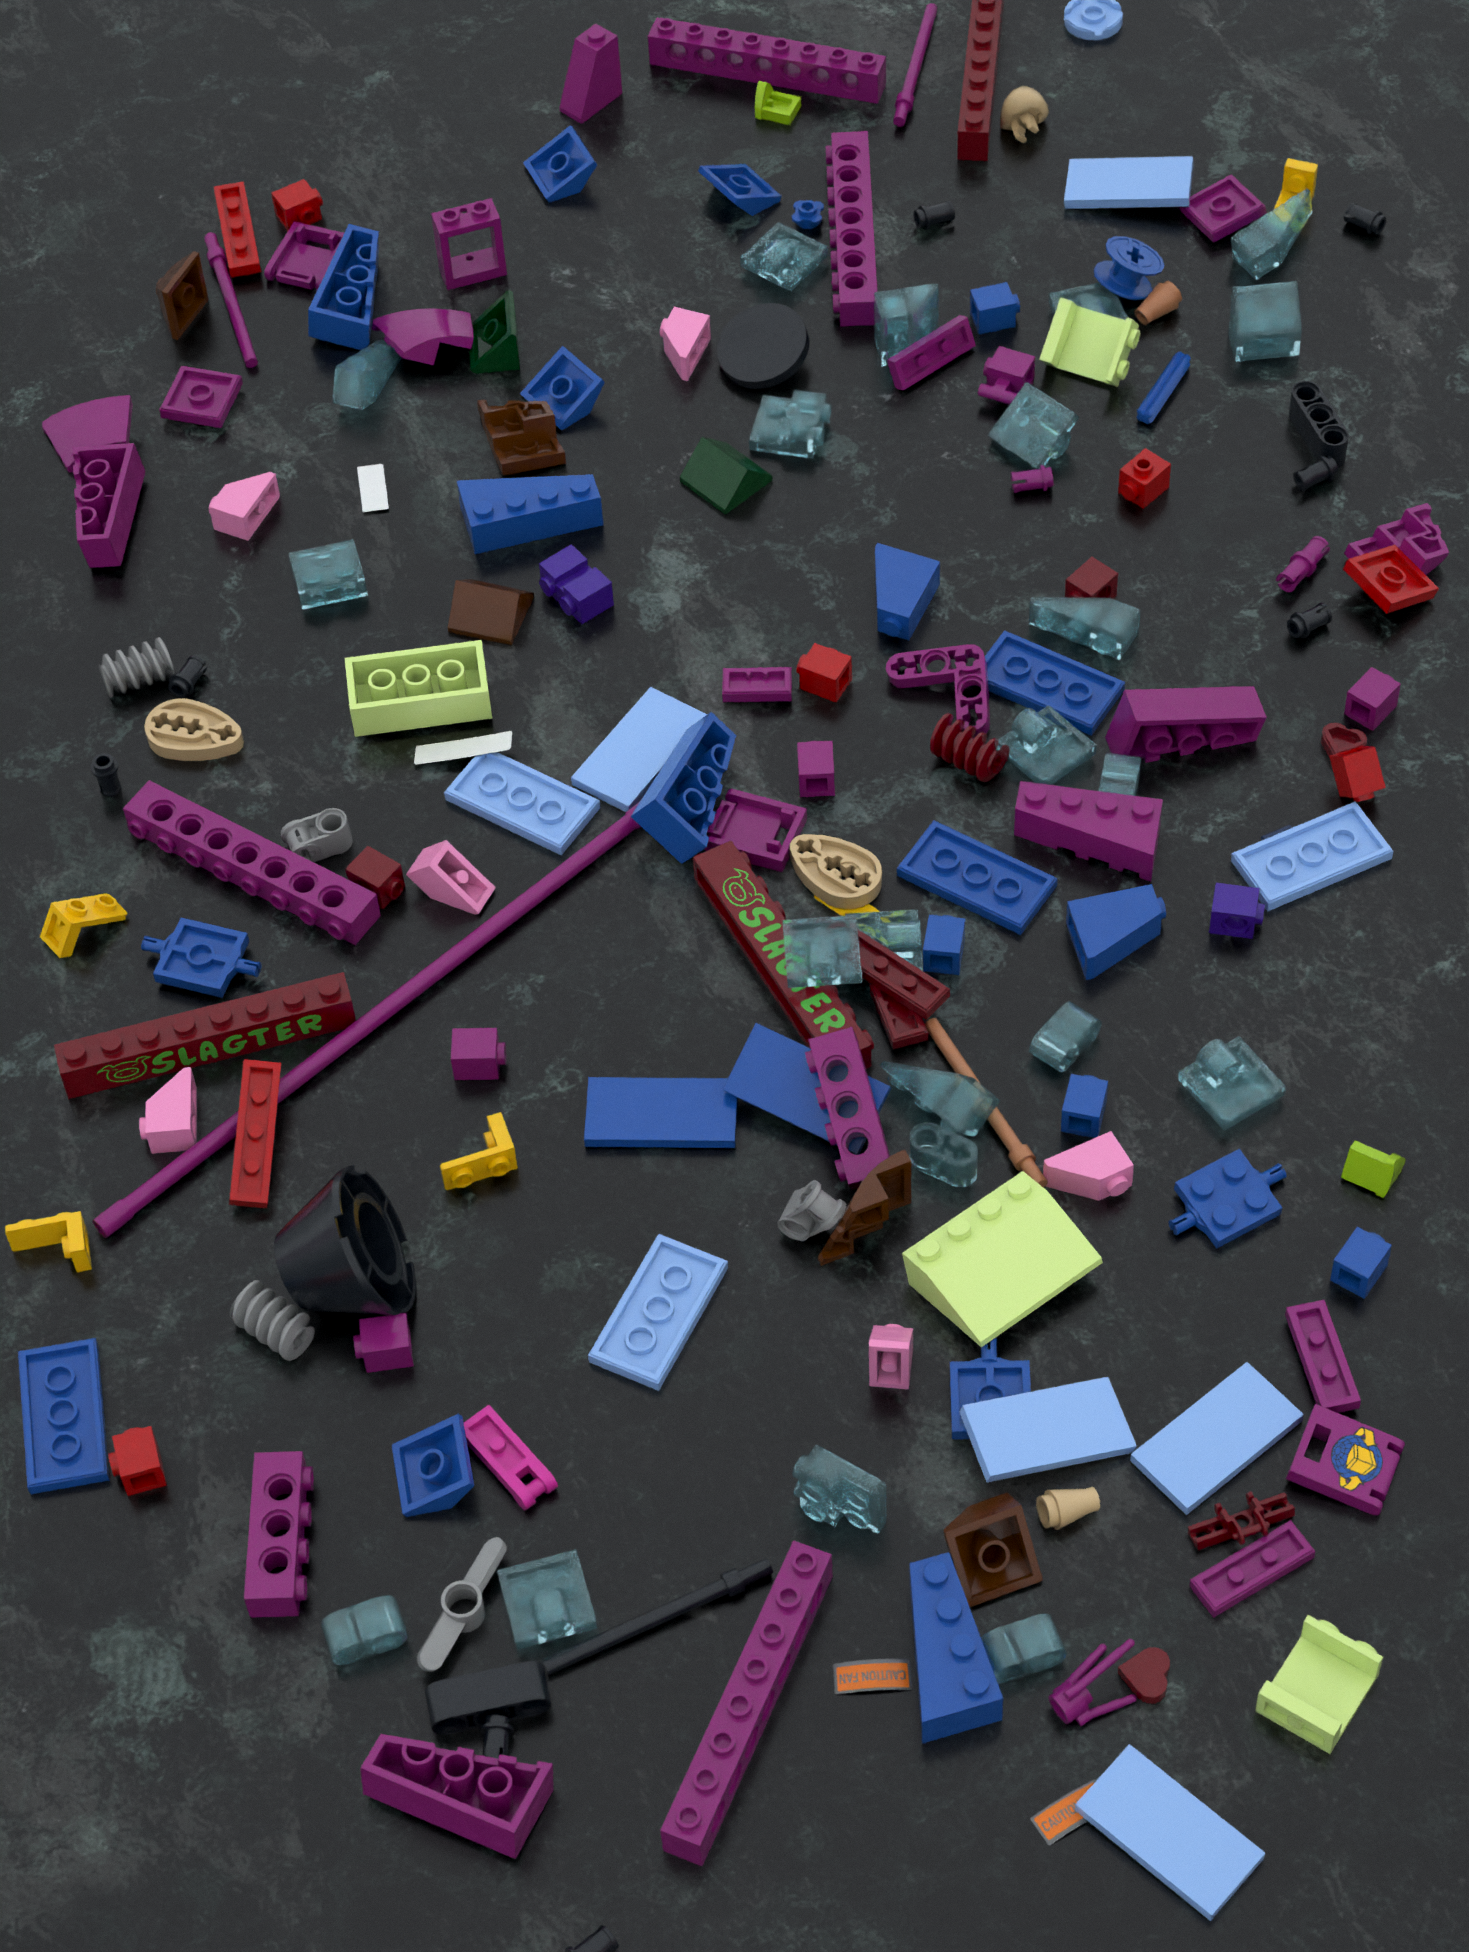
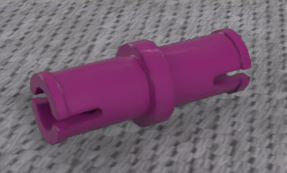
[1276,536,1330,592]

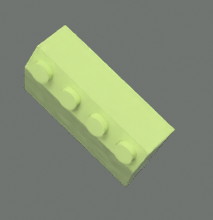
[902,1171,1103,1347]

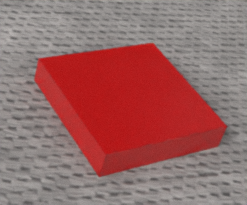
[1343,544,1439,614]

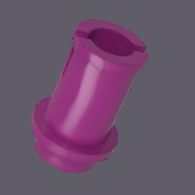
[1011,465,1053,493]

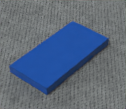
[985,630,1125,736]
[897,820,1057,935]
[723,1023,891,1155]
[584,1077,738,1148]
[18,1338,110,1494]

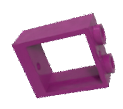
[431,198,507,290]

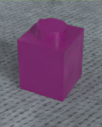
[1344,667,1401,731]
[797,741,835,797]
[451,1028,506,1080]
[353,1313,414,1373]

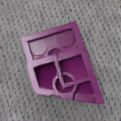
[371,308,474,365]
[42,395,133,472]
[1344,503,1449,575]

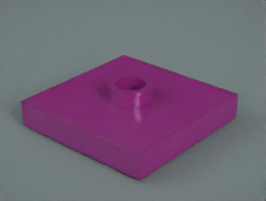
[1180,174,1266,243]
[159,366,243,428]

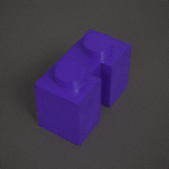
[539,544,614,624]

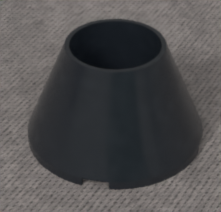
[274,1165,416,1315]

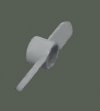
[417,1537,507,1672]

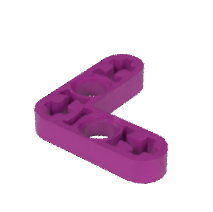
[886,644,990,738]

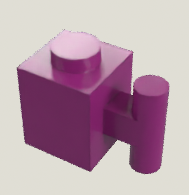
[978,346,1035,406]

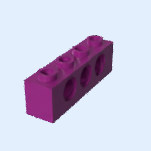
[805,1027,890,1190]
[244,1451,314,1618]

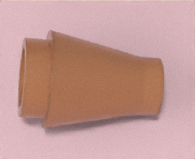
[1134,281,1182,325]

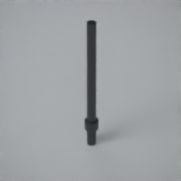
[541,1558,773,1675]

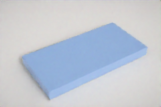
[1064,156,1194,209]
[571,687,707,812]
[444,752,600,856]
[1231,801,1393,911]
[588,1234,728,1391]
[1130,1362,1304,1515]
[959,1377,1137,1483]
[1075,1744,1265,1921]

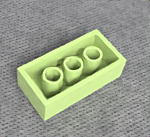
[345,640,492,737]

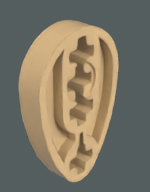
[145,698,244,761]
[790,834,882,909]

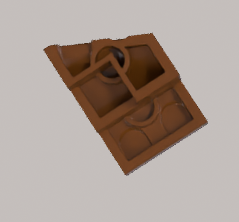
[477,400,566,476]
[817,1149,911,1266]

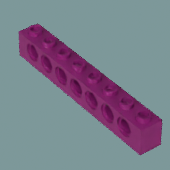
[648,17,886,104]
[825,131,878,326]
[123,780,381,945]
[660,1540,833,1866]

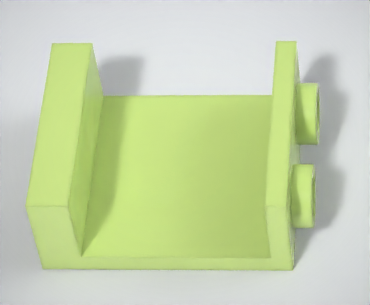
[1039,297,1140,387]
[1255,1615,1383,1754]

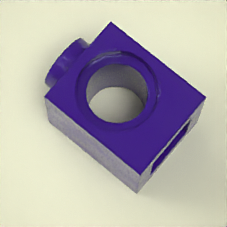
[1209,883,1265,939]

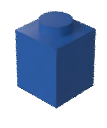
[970,282,1020,334]
[923,915,965,975]
[1061,1074,1108,1138]
[1330,1227,1392,1299]

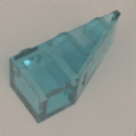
[1231,188,1312,280]
[333,340,402,410]
[1029,597,1141,660]
[879,1061,1001,1137]

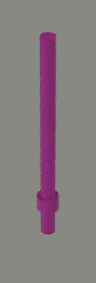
[893,3,938,127]
[204,233,258,368]

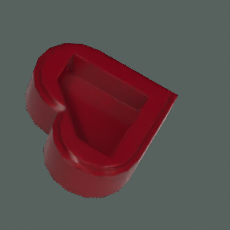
[1321,723,1367,758]
[1118,1647,1170,1704]

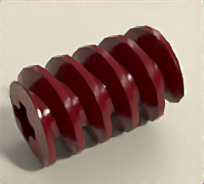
[930,713,1010,782]

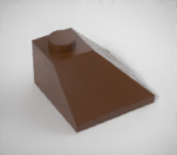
[156,251,209,340]
[943,1492,1043,1607]

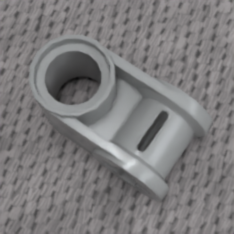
[280,808,353,863]
[777,1180,846,1241]

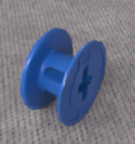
[1093,236,1164,300]

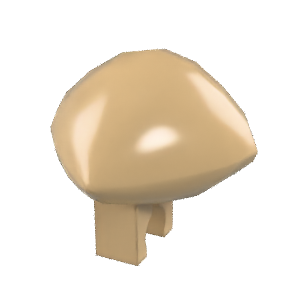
[1000,86,1049,143]

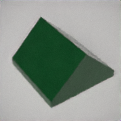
[469,289,521,374]
[680,437,773,514]

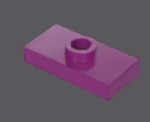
[722,667,792,702]

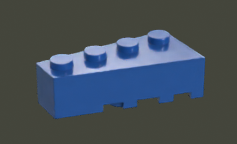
[308,224,379,352]
[456,474,603,554]
[631,712,736,864]
[910,1552,1003,1744]

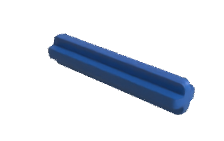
[1136,351,1191,424]

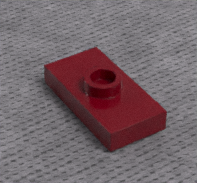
[870,984,928,1049]

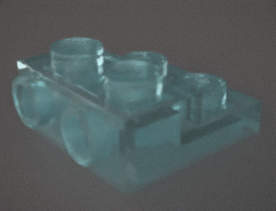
[749,390,831,458]
[289,539,368,610]
[792,1444,887,1534]

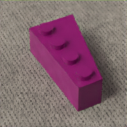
[72,443,146,568]
[1105,686,1267,768]
[1014,781,1163,882]
[361,1734,554,1859]

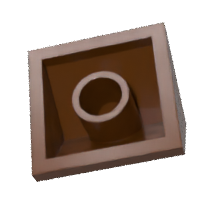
[448,579,534,645]

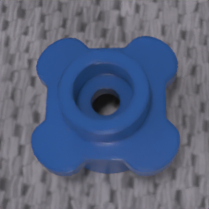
[792,200,824,229]

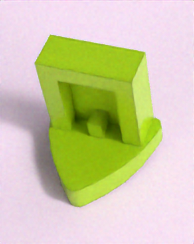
[755,81,801,125]
[1341,1140,1406,1198]

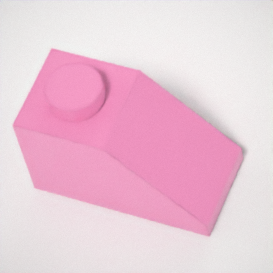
[660,307,711,381]
[209,472,280,541]
[406,840,496,915]
[139,1067,197,1154]
[1043,1131,1134,1201]
[869,1324,913,1390]

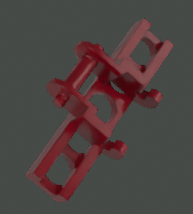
[1188,1491,1295,1550]

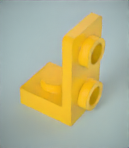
[1269,158,1318,233]
[40,893,128,958]
[440,1112,518,1190]
[5,1211,92,1272]

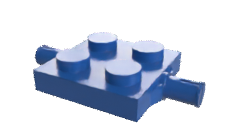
[141,918,261,998]
[1168,1149,1287,1249]
[950,1338,1031,1440]

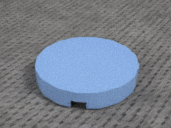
[1064,0,1123,40]

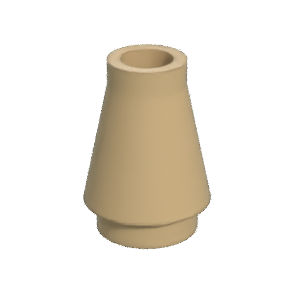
[1036,1487,1100,1530]

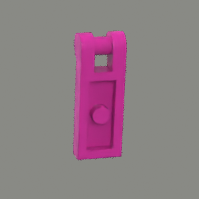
[464,1405,558,1511]

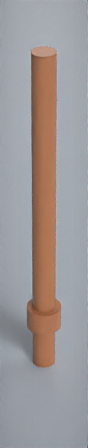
[925,1018,1048,1188]

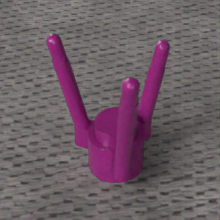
[1048,1639,1137,1726]

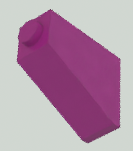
[559,24,622,124]

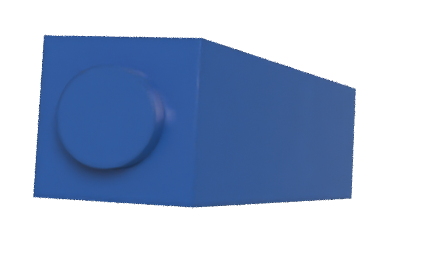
[875,543,940,641]
[1066,884,1166,980]

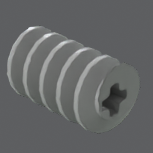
[99,637,175,698]
[230,1280,315,1361]

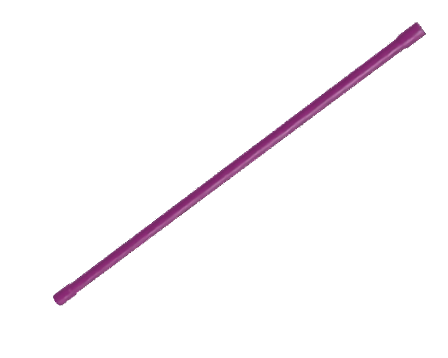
[92,802,641,1238]

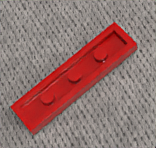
[214,181,261,277]
[229,1059,281,1208]

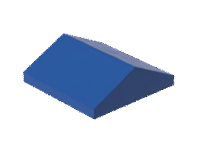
[523,125,597,202]
[698,164,782,216]
[520,346,605,431]
[392,1414,474,1517]

